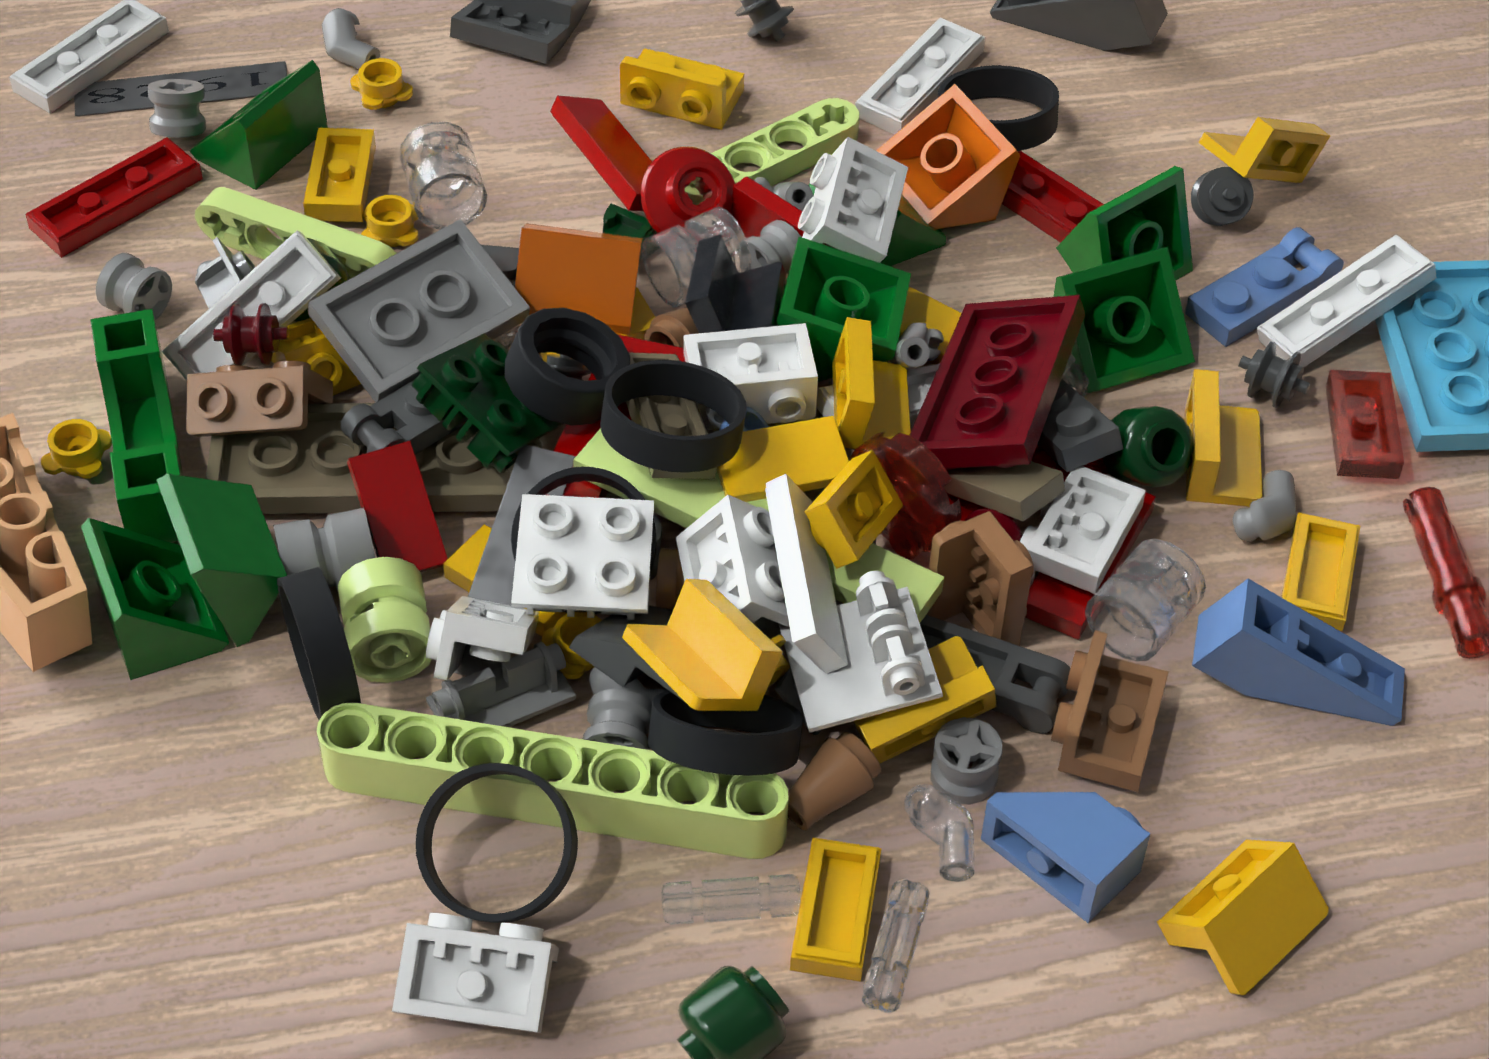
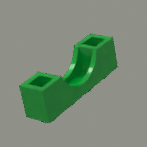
[90,309,183,543]

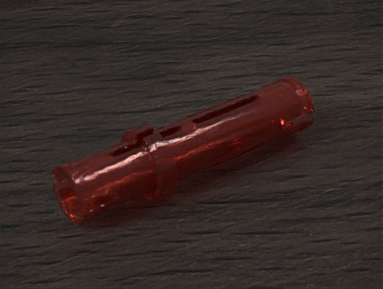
[1403,487,1489,659]

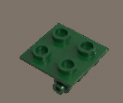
[411,333,564,474]

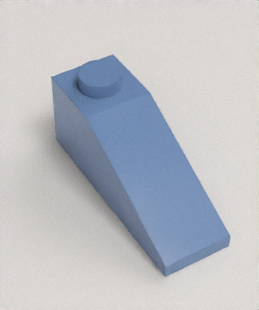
[1192,579,1405,726]

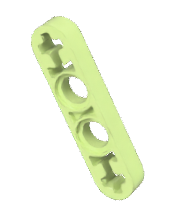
[685,98,859,205]
[195,187,397,279]

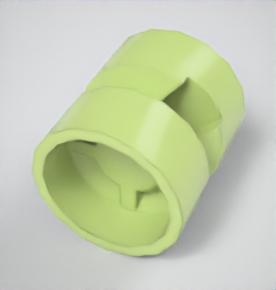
[338,557,432,683]

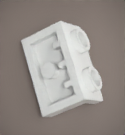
[798,137,908,263]
[684,323,818,430]
[1020,466,1146,594]
[676,495,790,627]
[426,596,539,680]
[392,913,559,1033]

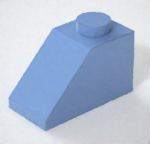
[981,792,1150,923]

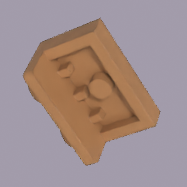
[186,361,333,437]
[926,511,1034,646]
[1051,630,1169,792]

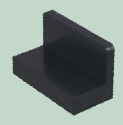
[685,234,786,333]

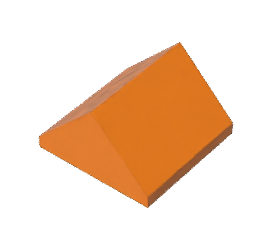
[876,84,1020,229]
[515,223,643,335]

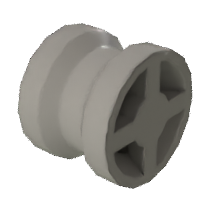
[148,79,206,138]
[736,220,801,274]
[96,253,172,320]
[582,688,652,750]
[930,717,1003,805]

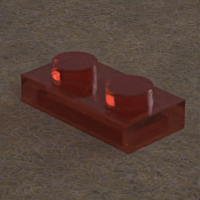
[1325,370,1404,479]

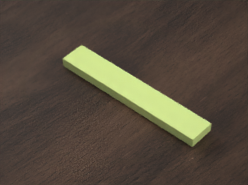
[573,428,945,623]

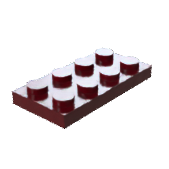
[903,295,1085,471]

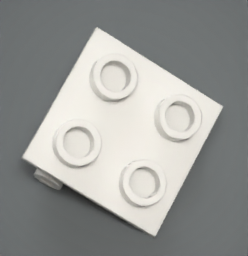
[511,494,654,620]
[778,571,943,733]

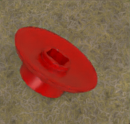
[641,147,735,248]

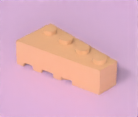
[0,413,93,672]

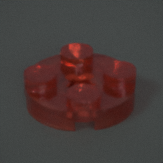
[849,432,962,560]

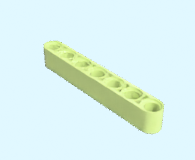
[317,703,789,859]

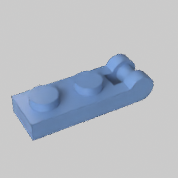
[1185,227,1344,347]

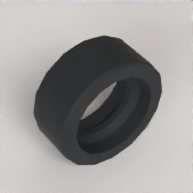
[505,308,630,426]

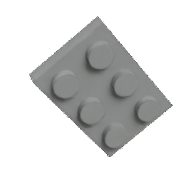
[308,219,530,402]

